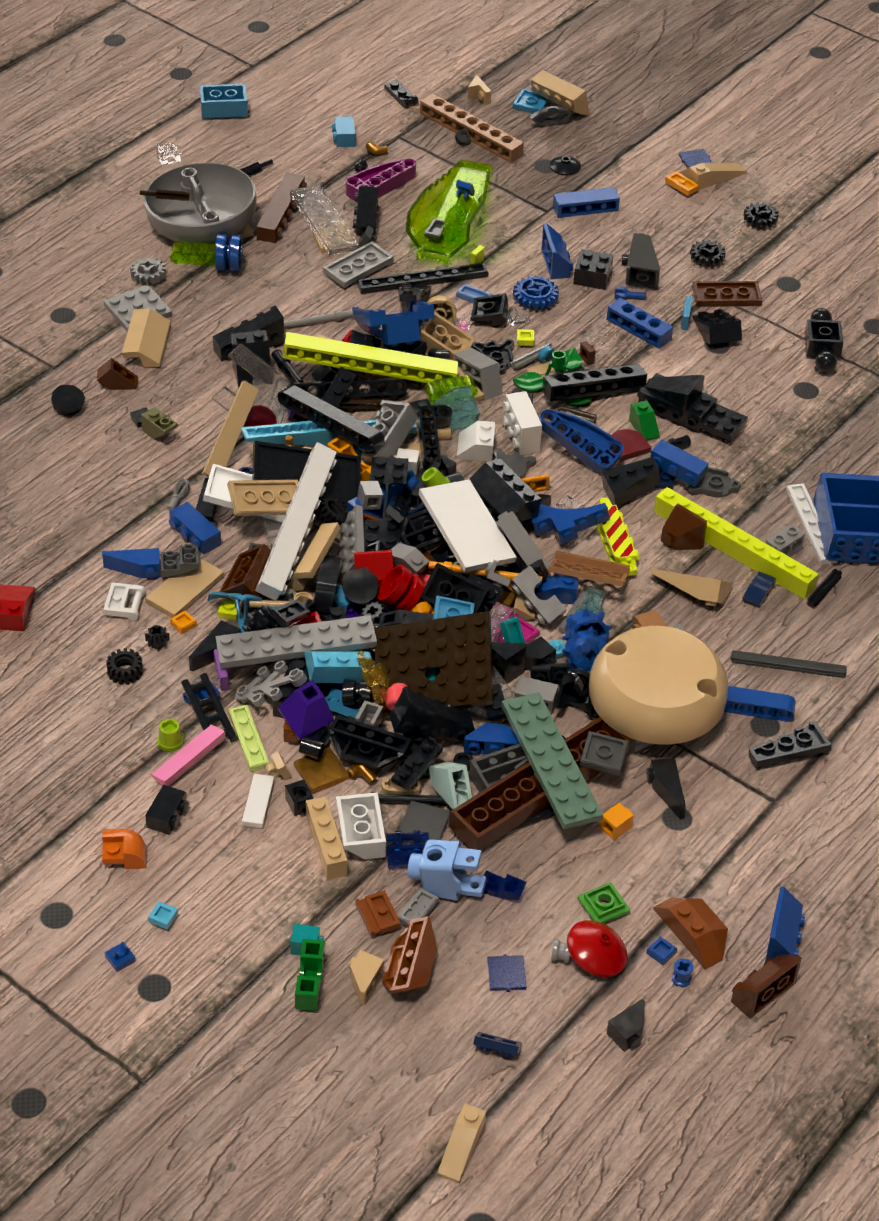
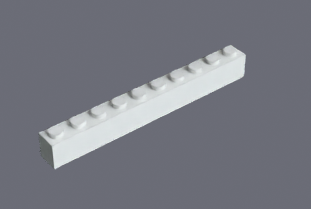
[255,442,337,601]

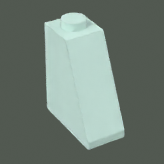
[429,762,472,809]

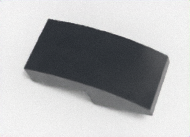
[530,663,571,684]

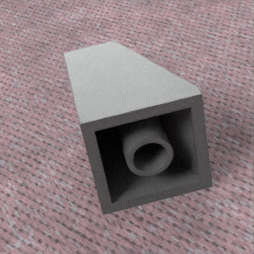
[626,233,660,289]

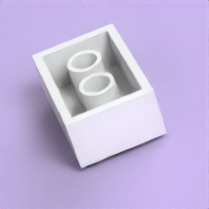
[502,391,542,455]

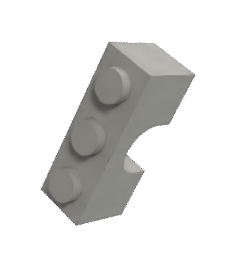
[511,566,567,627]

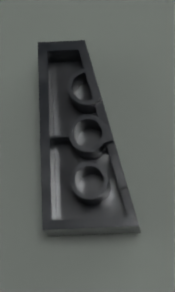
[389,686,475,743]

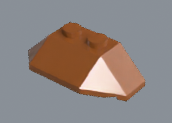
[653,898,728,970]
[382,916,437,993]

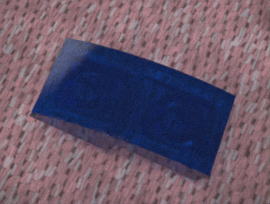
[483,870,527,900]

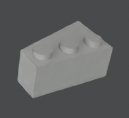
[454,348,502,400]

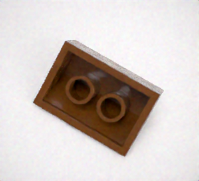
[220,544,271,601]
[731,954,802,1019]

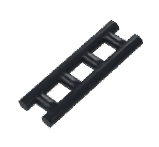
[181,673,238,748]

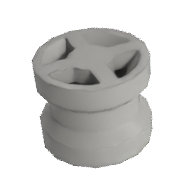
[551,939,570,964]

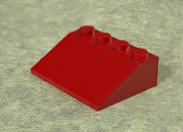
[0,584,35,631]

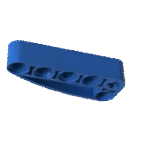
[539,409,624,475]

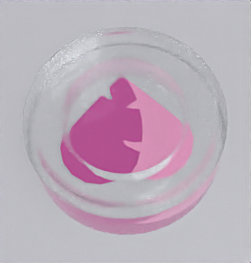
[454,316,471,332]

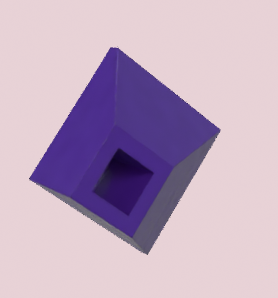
[278,680,334,741]

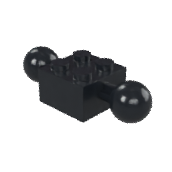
[804,308,844,373]

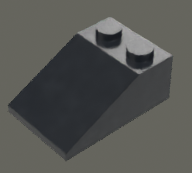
[420,563,489,613]

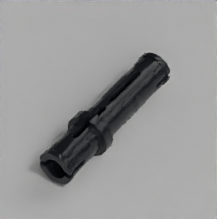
[271,349,304,383]

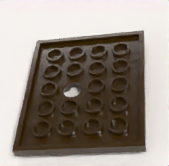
[375,611,494,719]

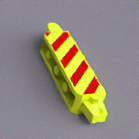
[595,497,639,576]

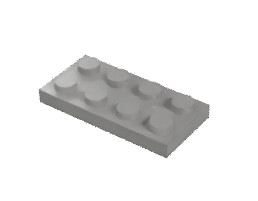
[323,241,394,288]
[339,505,364,581]

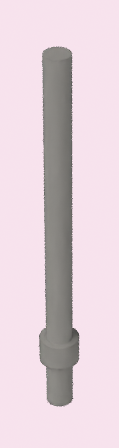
[284,310,354,328]

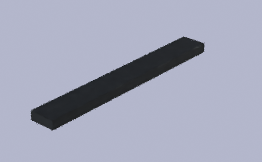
[357,263,489,294]

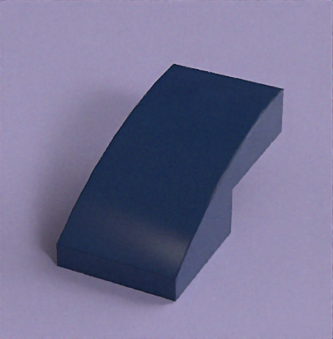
[742,572,776,608]

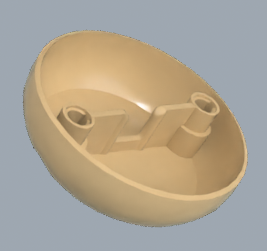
[589,625,728,745]

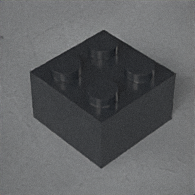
[573,249,614,290]

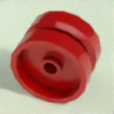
[378,564,425,611]

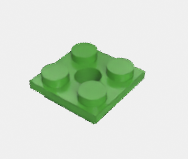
[578,882,630,924]

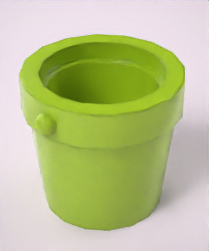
[422,467,451,487]
[157,719,184,752]

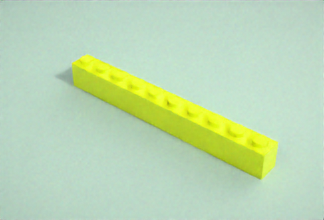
[282,332,458,388]
[654,487,819,599]

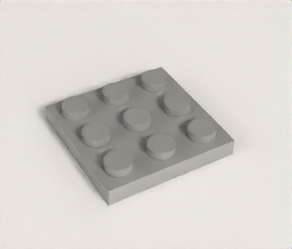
[103,284,172,332]

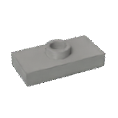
[398,888,439,927]

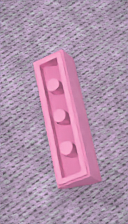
[151,725,225,786]

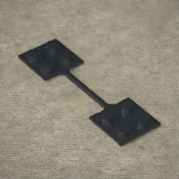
[364,457,409,549]

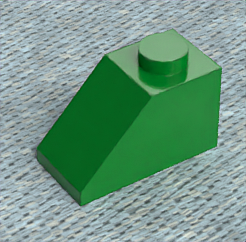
[629,400,660,441]

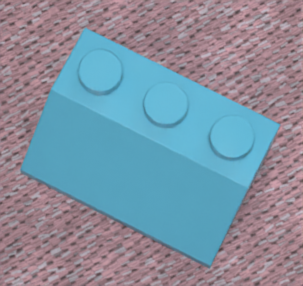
[304,651,373,683]

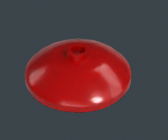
[567,920,628,978]

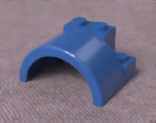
[352,300,435,347]

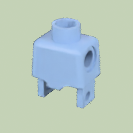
[408,840,487,901]

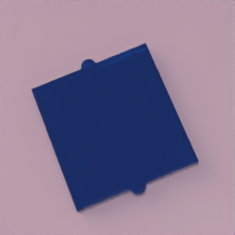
[679,149,713,168]
[487,954,527,992]

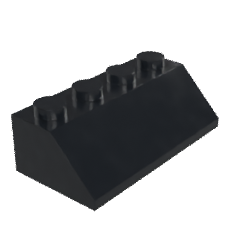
[468,459,541,521]

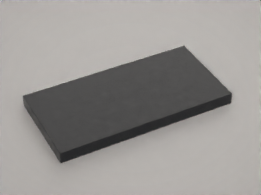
[252,441,361,506]

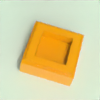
[170,610,197,635]

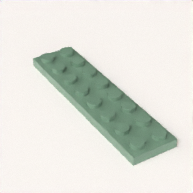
[501,692,603,830]

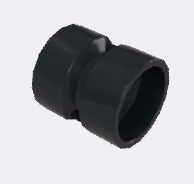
[342,679,374,706]

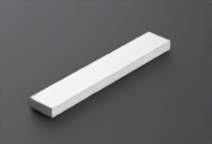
[786,483,838,565]

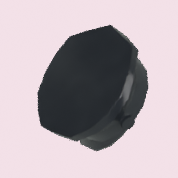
[51,385,85,416]
[342,568,379,607]

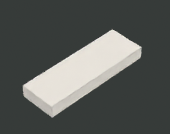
[242,774,274,829]

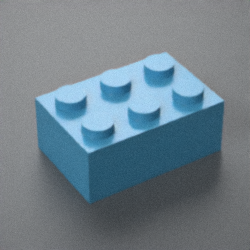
[200,84,248,119]

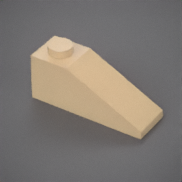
[437,1104,486,1183]

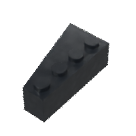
[213,305,284,361]

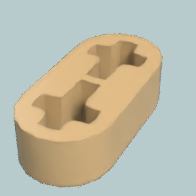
[381,776,421,795]

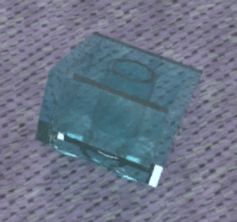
[434,386,480,431]

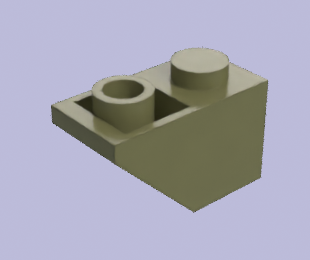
[141,407,178,439]

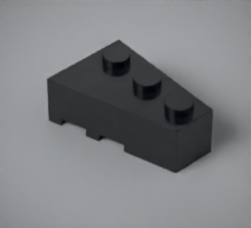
[353,186,378,236]
[602,457,660,509]

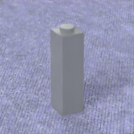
[496,511,549,570]

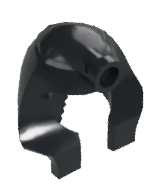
[555,668,594,713]

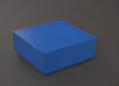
[646,936,677,965]

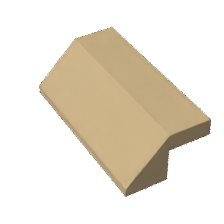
[122,308,171,368]
[287,522,341,591]

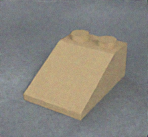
[419,311,475,360]

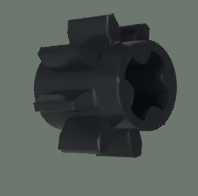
[145,625,170,649]

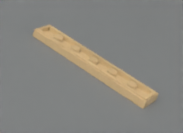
[202,381,259,477]

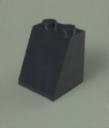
[231,330,273,388]

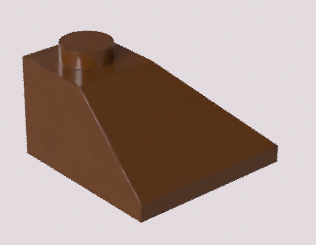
[661,504,707,550]

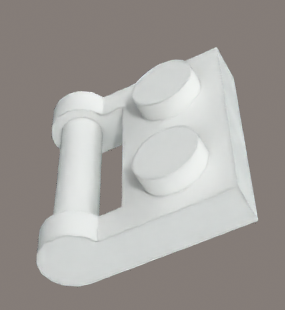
[103,583,146,621]

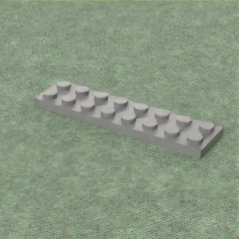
[215,615,377,669]

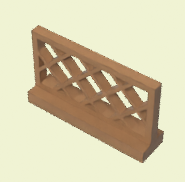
[548,551,630,587]

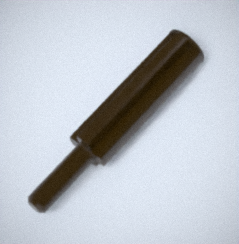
[140,189,190,201]

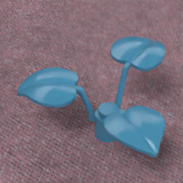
[207,592,277,633]

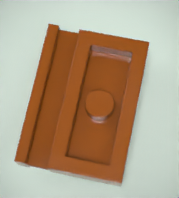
[356,890,401,937]

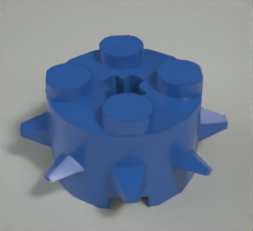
[562,608,612,642]
[562,626,608,671]

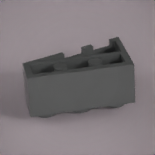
[469,743,529,793]

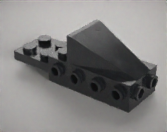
[637,373,748,441]

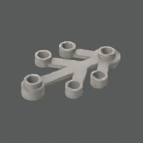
[235,661,307,707]

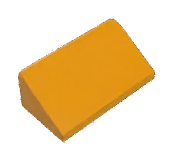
[522,474,550,492]

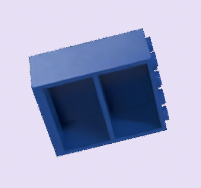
[813,473,879,563]

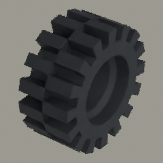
[314,495,348,526]
[106,648,143,685]

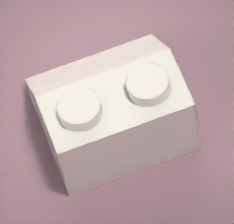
[456,421,495,461]

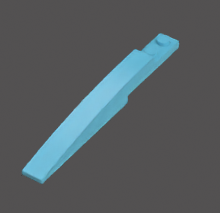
[241,420,417,445]

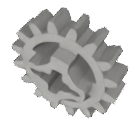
[130,257,166,285]

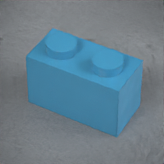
[332,116,355,147]

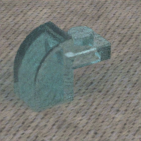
[575,586,607,614]

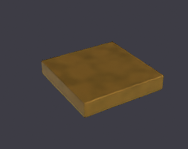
[294,747,349,794]

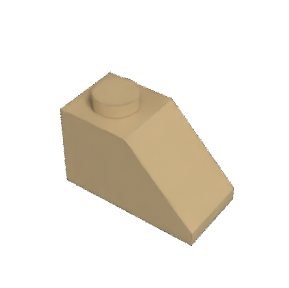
[348,950,384,1005]

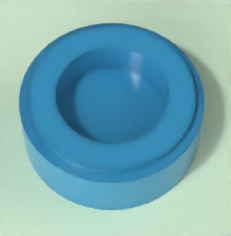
[538,346,554,363]

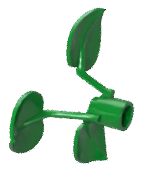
[513,347,592,405]

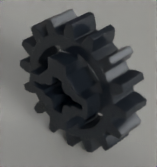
[743,202,779,229]
[690,240,726,267]
[242,606,282,632]

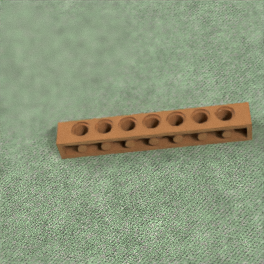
[420,93,524,163]

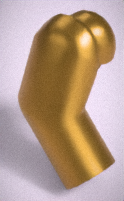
[366,142,388,155]
[347,764,377,784]

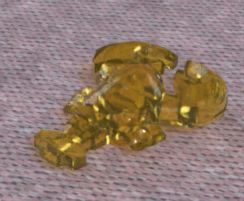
[357,651,389,705]

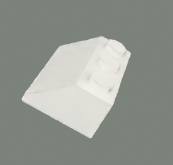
[336,793,386,859]

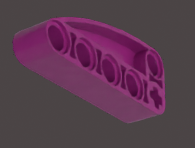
[346,158,416,203]

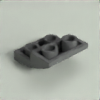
[161,544,199,577]

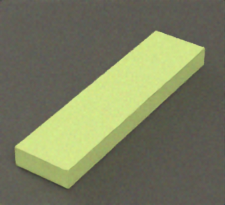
[228,704,269,772]

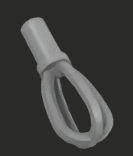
[167,478,190,511]

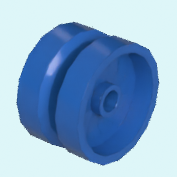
[215,234,243,272]

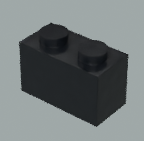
[145,785,189,835]

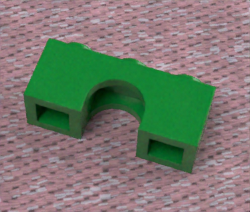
[295,939,325,1011]

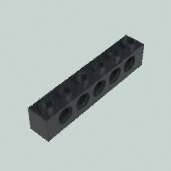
[542,364,647,402]

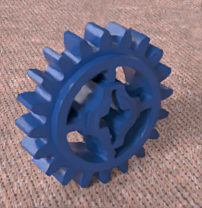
[513,275,559,310]

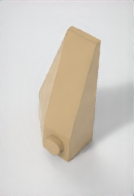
[679,163,747,190]
[650,569,733,606]

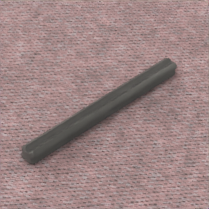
[730,650,847,677]

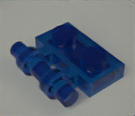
[386,830,429,868]

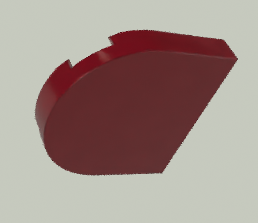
[611,429,652,461]

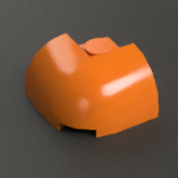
[102,829,147,869]

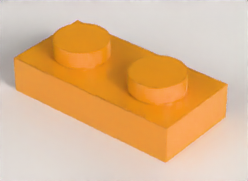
[665,171,699,196]

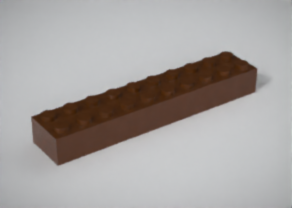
[449,717,631,850]

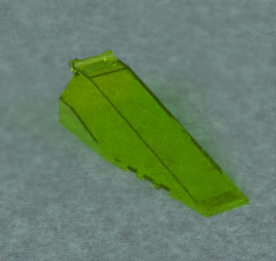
[406,160,492,264]

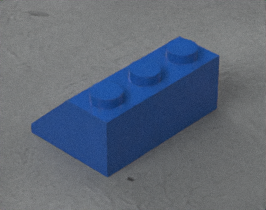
[541,223,573,279]
[765,886,806,962]

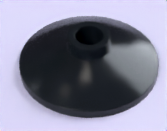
[550,156,581,176]

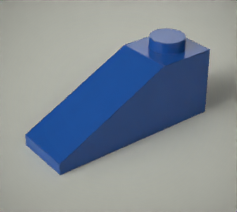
[102,548,161,578]
[520,574,578,605]

